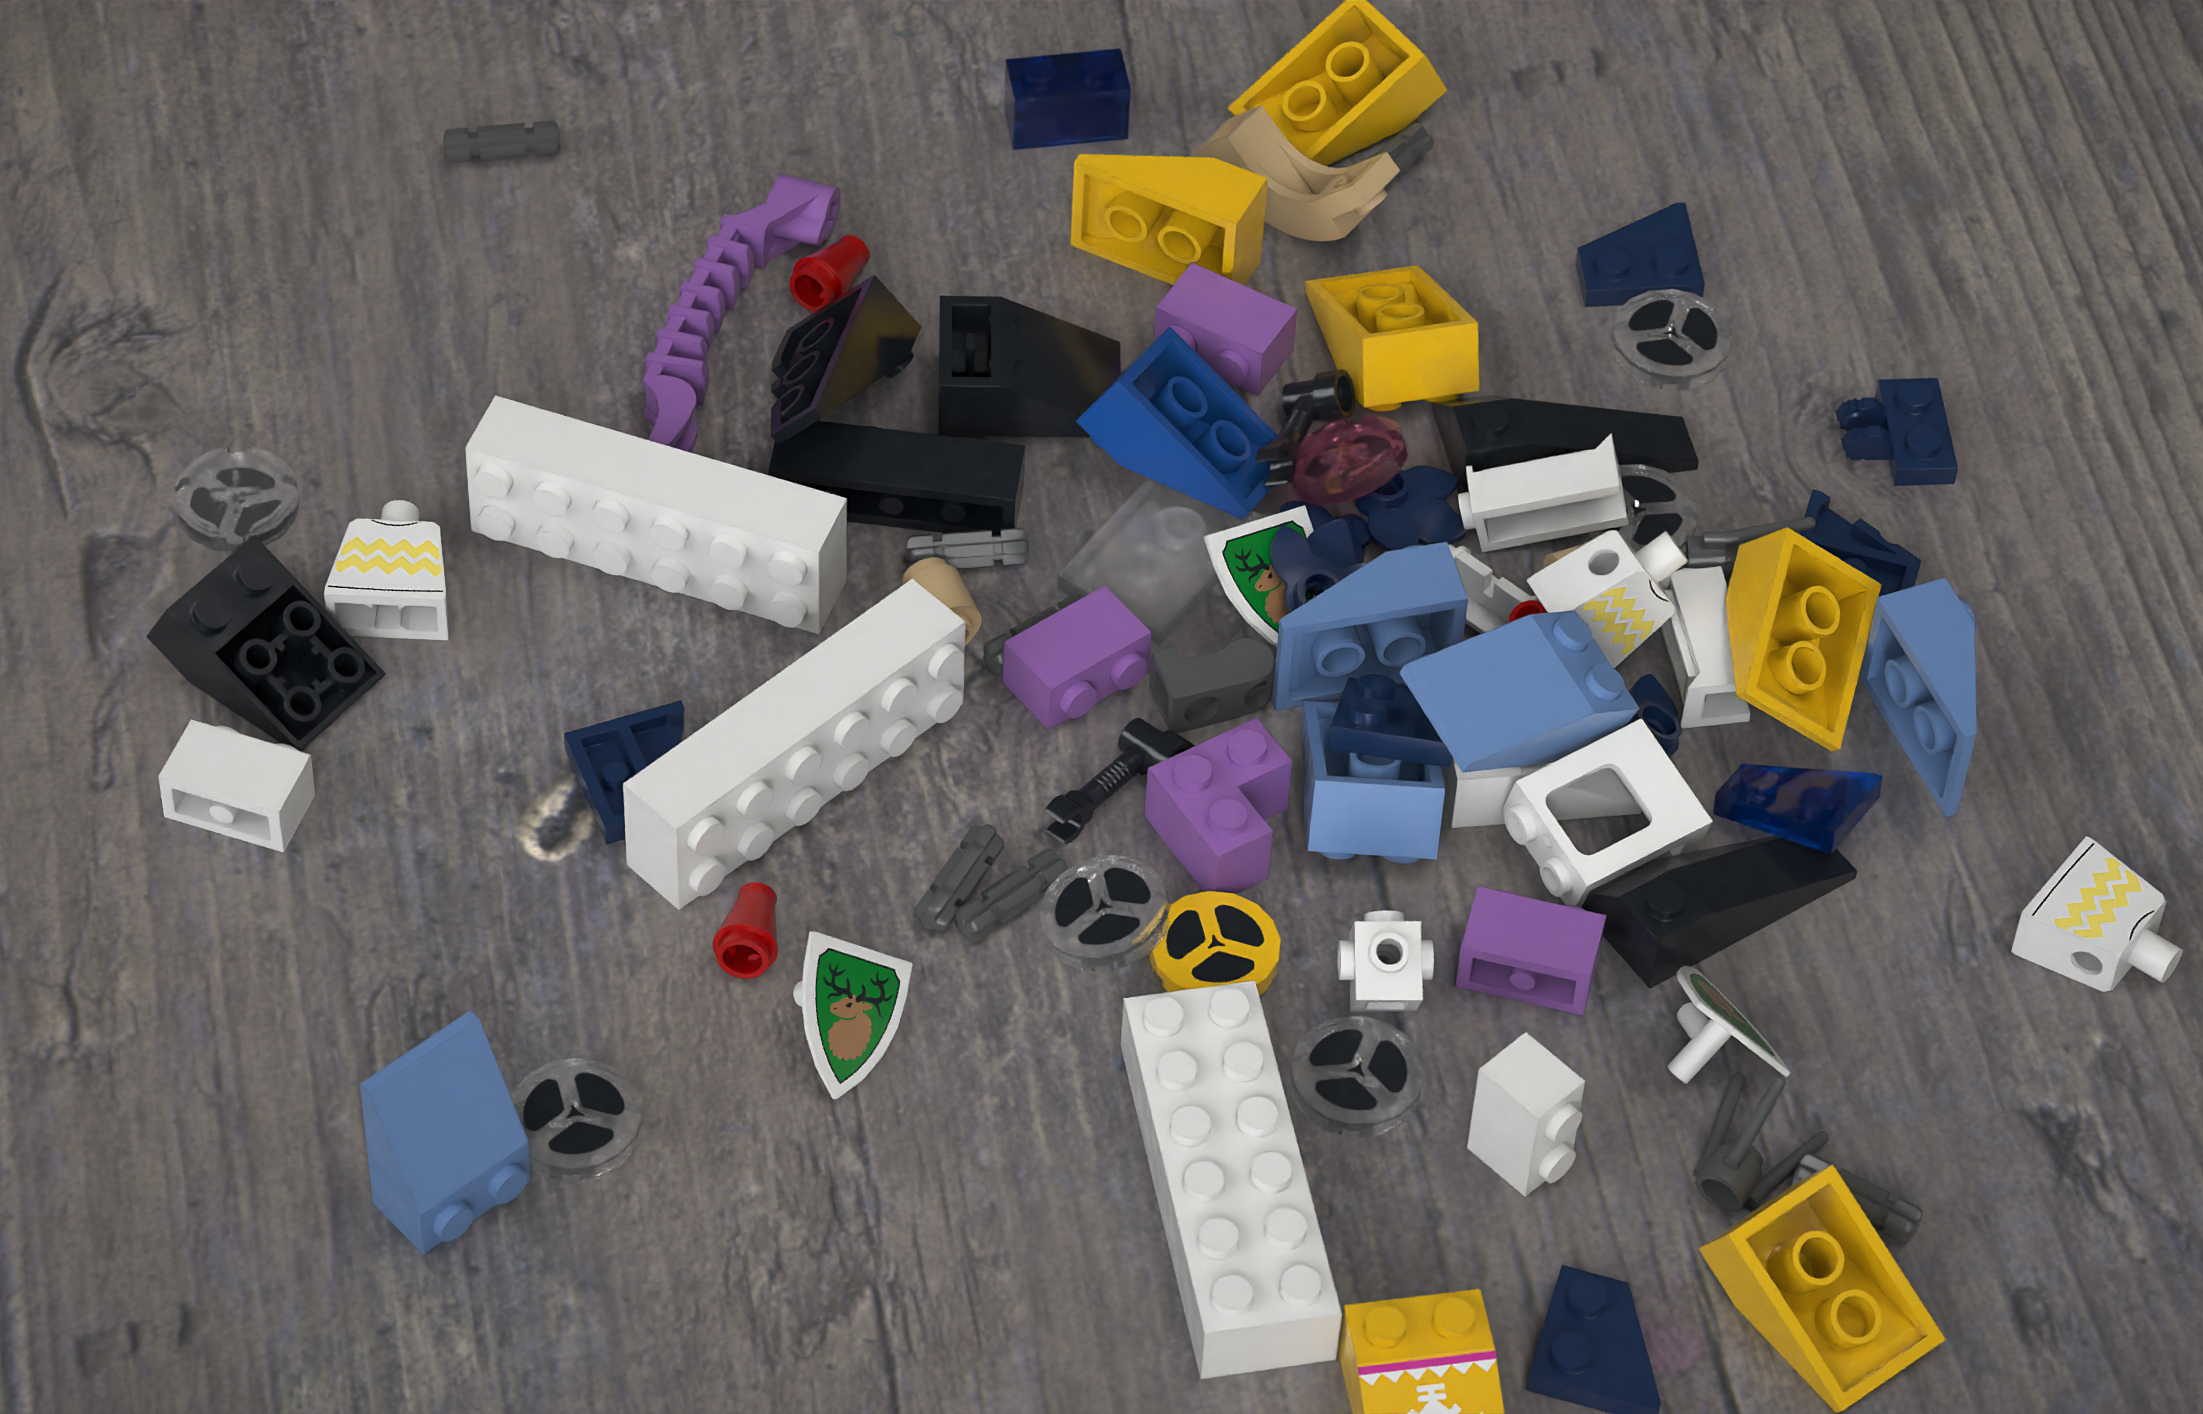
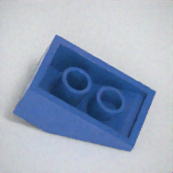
[1076,326,1299,520]

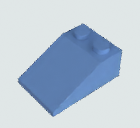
[1272,542,1468,711]
[1860,577,1977,817]
[1399,611,1640,773]
[1302,701,1445,864]
[360,1010,531,1255]

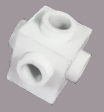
[1337,911,1434,1011]

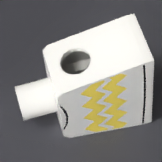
[324,500,449,640]
[1526,530,1688,668]
[2011,836,2183,992]

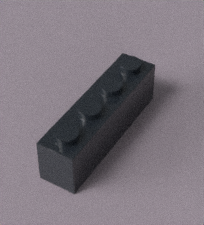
[768,420,1025,536]

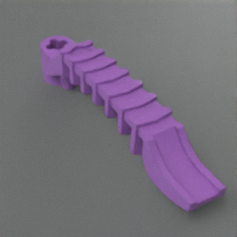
[643,173,841,453]

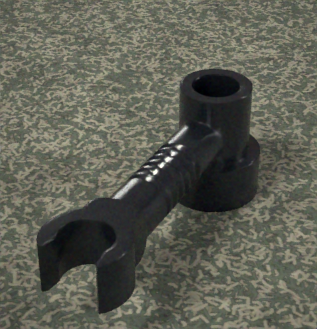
[1256,369,1355,486]
[1044,718,1195,844]

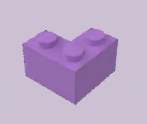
[1144,718,1292,894]

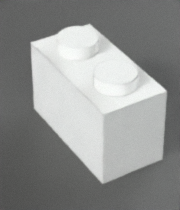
[158,720,315,853]
[1467,1032,1585,1197]

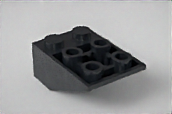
[938,296,1121,437]
[146,535,386,751]

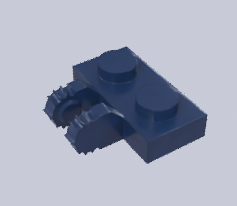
[1835,378,1958,486]

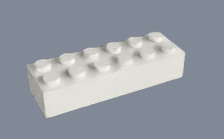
[465,395,847,634]
[623,579,966,910]
[1121,981,1342,1379]

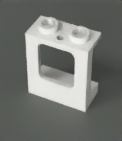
[1501,718,1713,908]

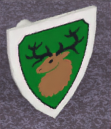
[1203,505,1316,647]
[794,931,913,1099]
[1667,966,1791,1084]

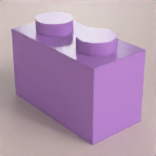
[1154,263,1297,395]
[1003,585,1152,730]
[1455,886,1606,1016]

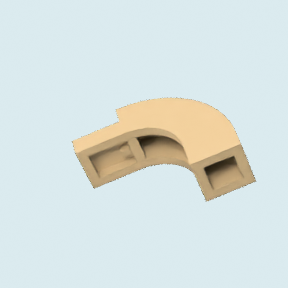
[1193,105,1400,241]

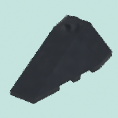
[771,275,921,445]
[1432,395,1699,494]
[1581,828,1857,989]

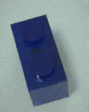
[1004,48,1131,150]

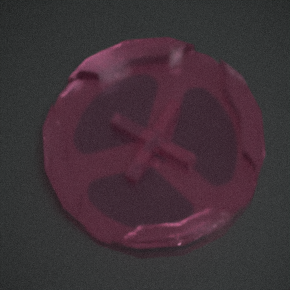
[1290,414,1408,505]

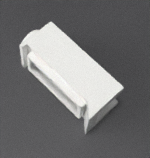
[1458,434,1629,553]
[1660,566,1751,729]

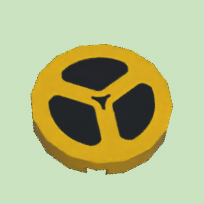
[1149,891,1281,996]

